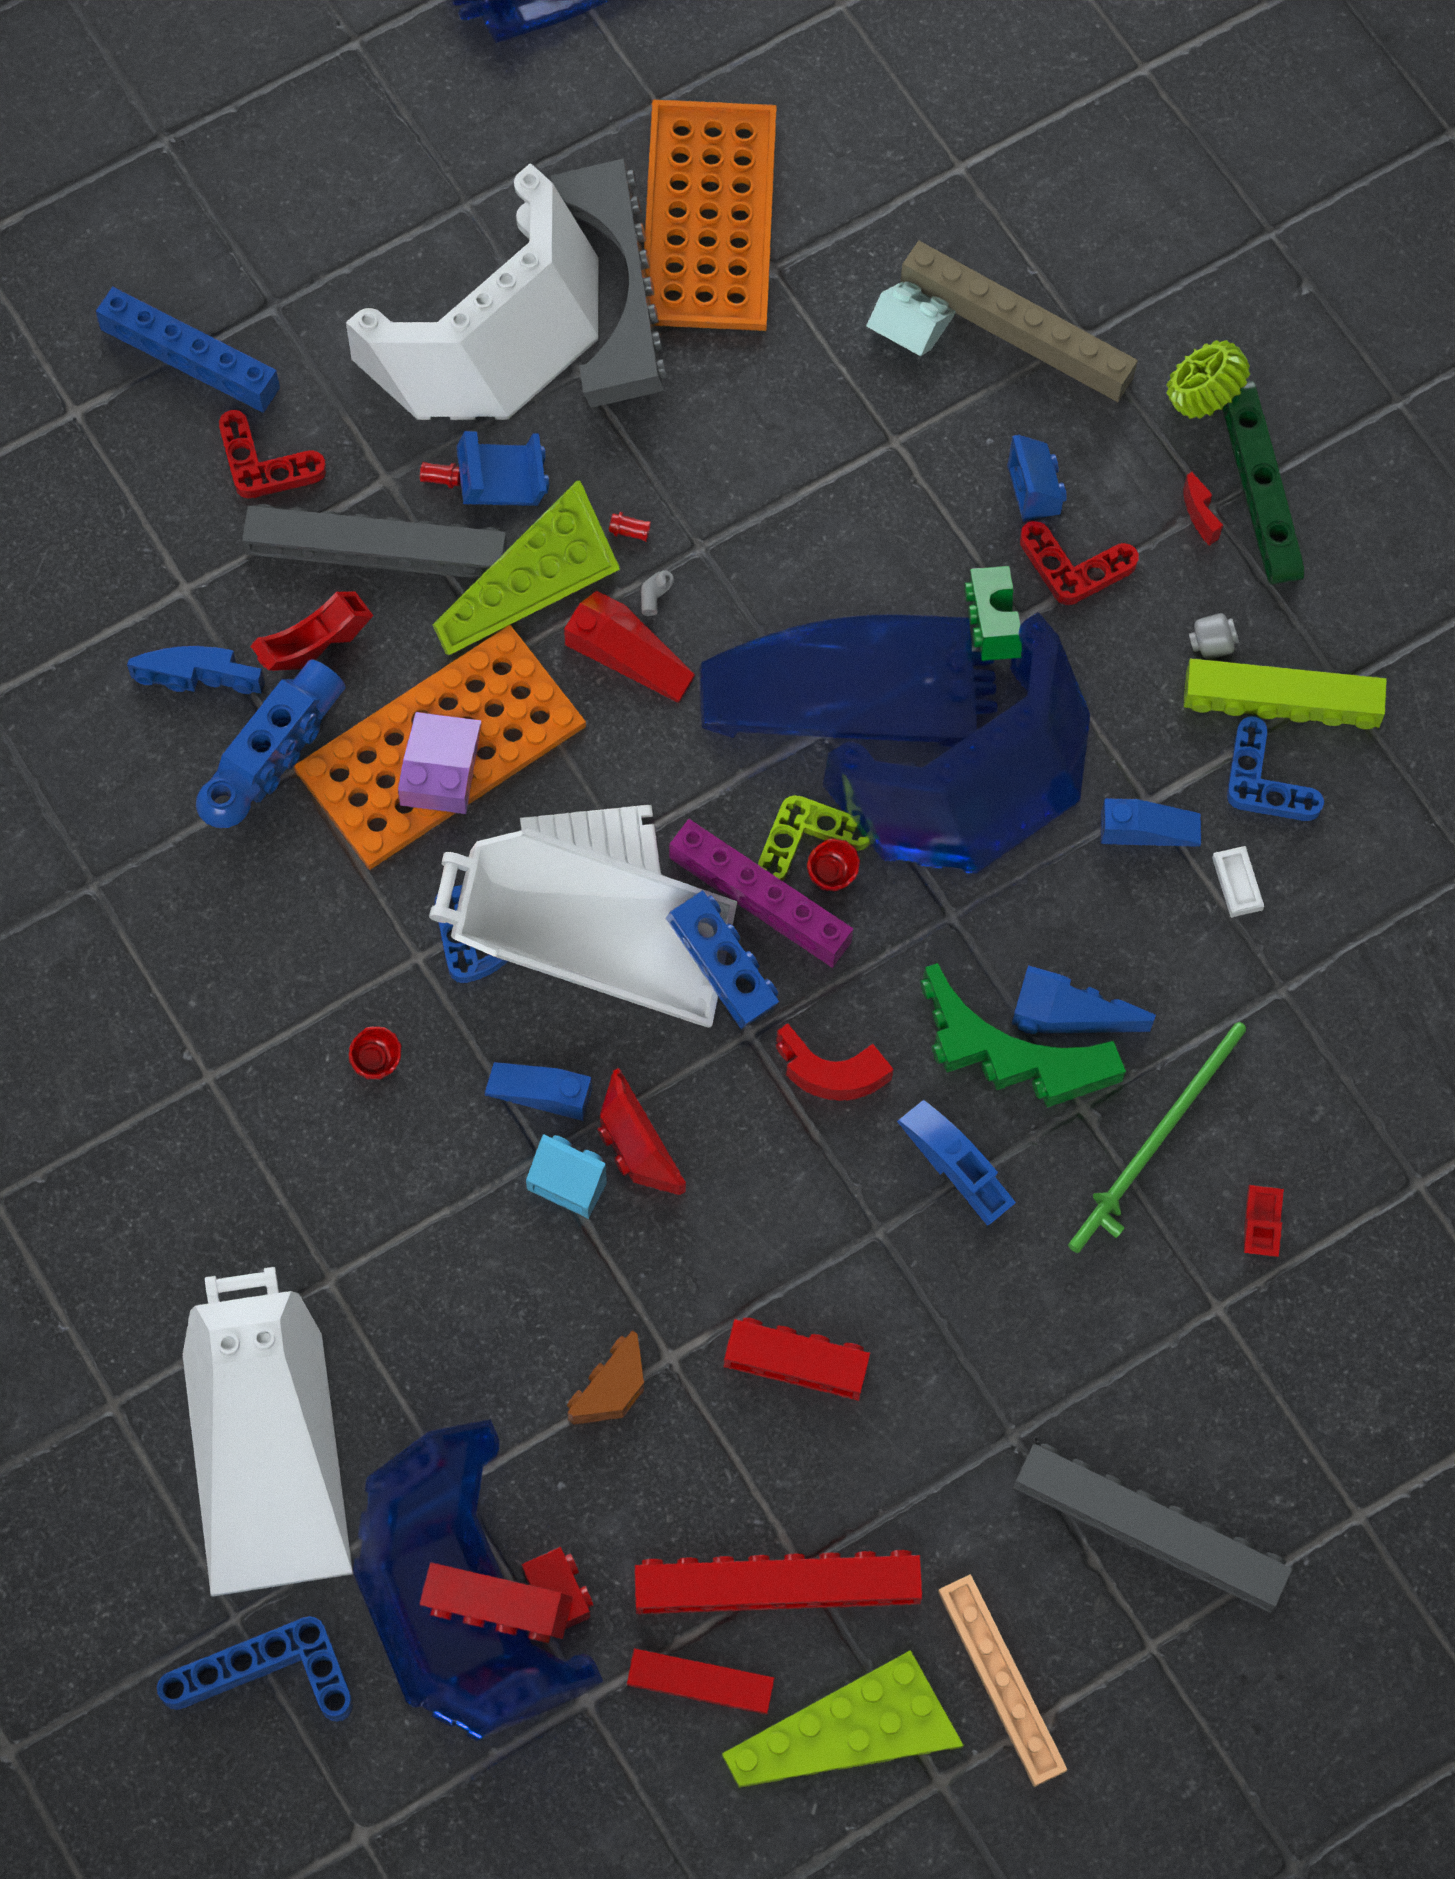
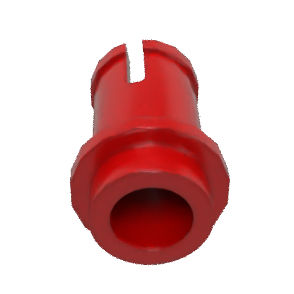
[420,462,461,489]
[609,511,651,542]

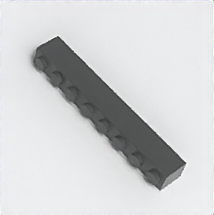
[242,504,507,579]
[1013,1443,1292,1613]

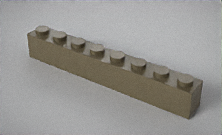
[900,241,1138,402]

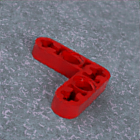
[219,410,326,499]
[1020,521,1139,605]

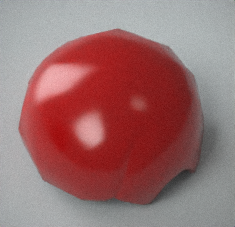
[807,838,860,891]
[348,1027,401,1080]

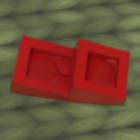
[1183,472,1223,546]
[1244,1185,1284,1257]

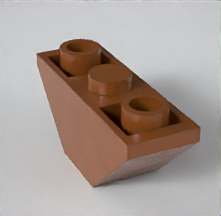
[567,1331,644,1424]

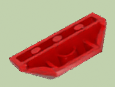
[597,1068,686,1195]

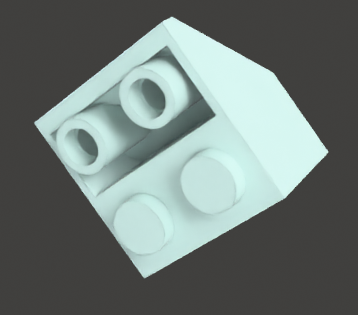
[866,281,956,356]

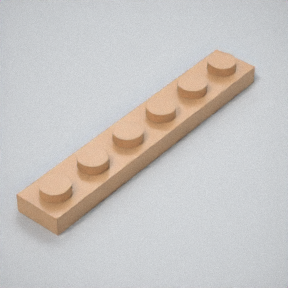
[938,1574,1068,1787]

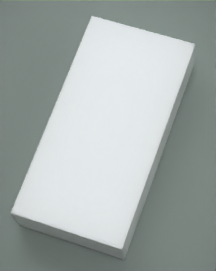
[1212,846,1264,918]

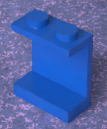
[456,431,549,506]

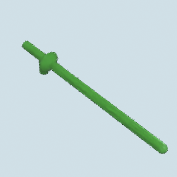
[1068,1022,1246,1253]

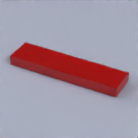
[627,1648,774,1715]

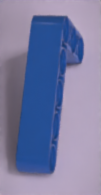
[157,1616,353,1722]

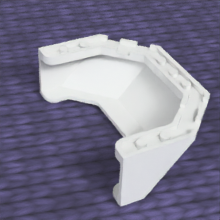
[346,164,599,420]

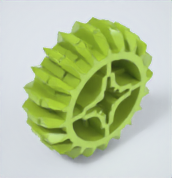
[1166,340,1250,419]

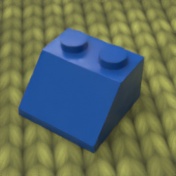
[1007,435,1067,522]

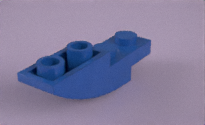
[127,646,265,694]
[897,1100,1016,1226]

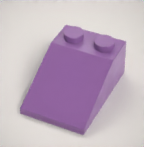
[398,712,481,814]

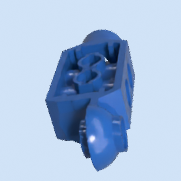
[196,659,346,828]

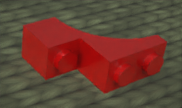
[250,591,374,671]

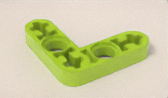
[758,795,873,881]

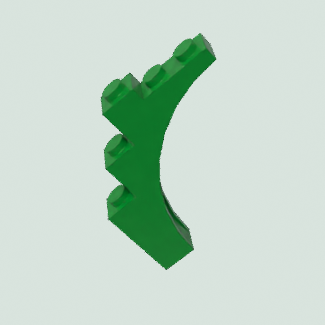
[920,963,1126,1108]

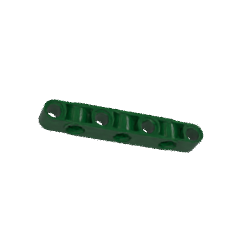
[1222,381,1304,585]

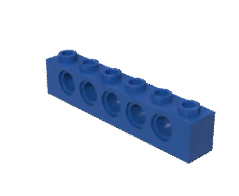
[96,287,280,413]

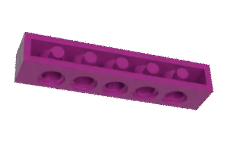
[669,819,853,968]

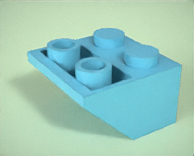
[526,1134,607,1219]

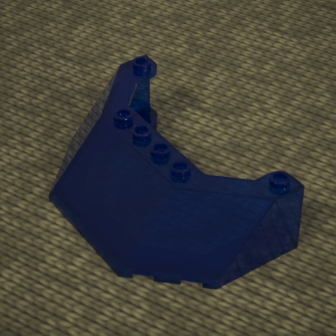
[823,612,1090,874]
[353,1419,603,1741]

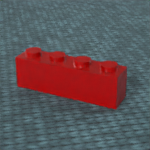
[724,1317,870,1401]
[420,1562,573,1643]

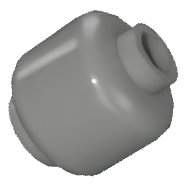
[1189,613,1239,660]

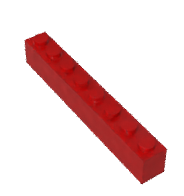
[635,1550,922,1614]

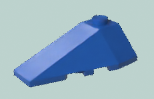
[1012,965,1156,1034]

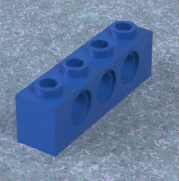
[665,890,779,1029]

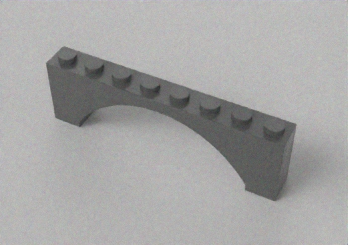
[551,158,668,408]

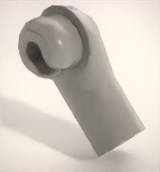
[641,570,674,616]

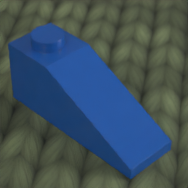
[1101,798,1201,847]
[485,1062,592,1121]

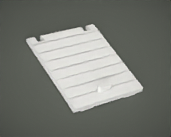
[520,805,661,875]

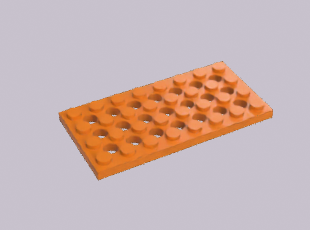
[644,100,776,331]
[294,625,586,870]

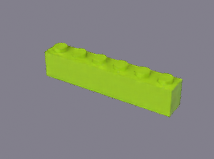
[1184,658,1387,729]

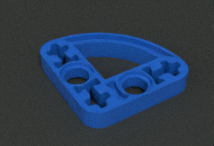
[435,885,508,983]

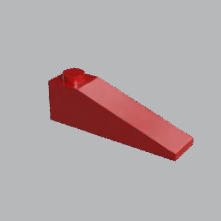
[564,591,695,703]

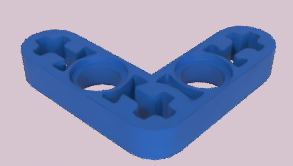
[1227,717,1324,821]

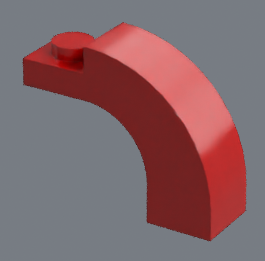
[776,1023,894,1101]

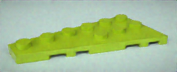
[433,481,620,655]
[722,1650,964,1788]

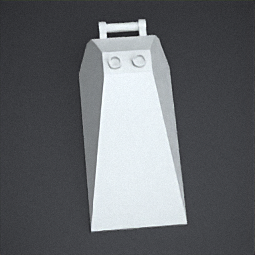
[429,828,737,1028]
[183,1267,353,1596]

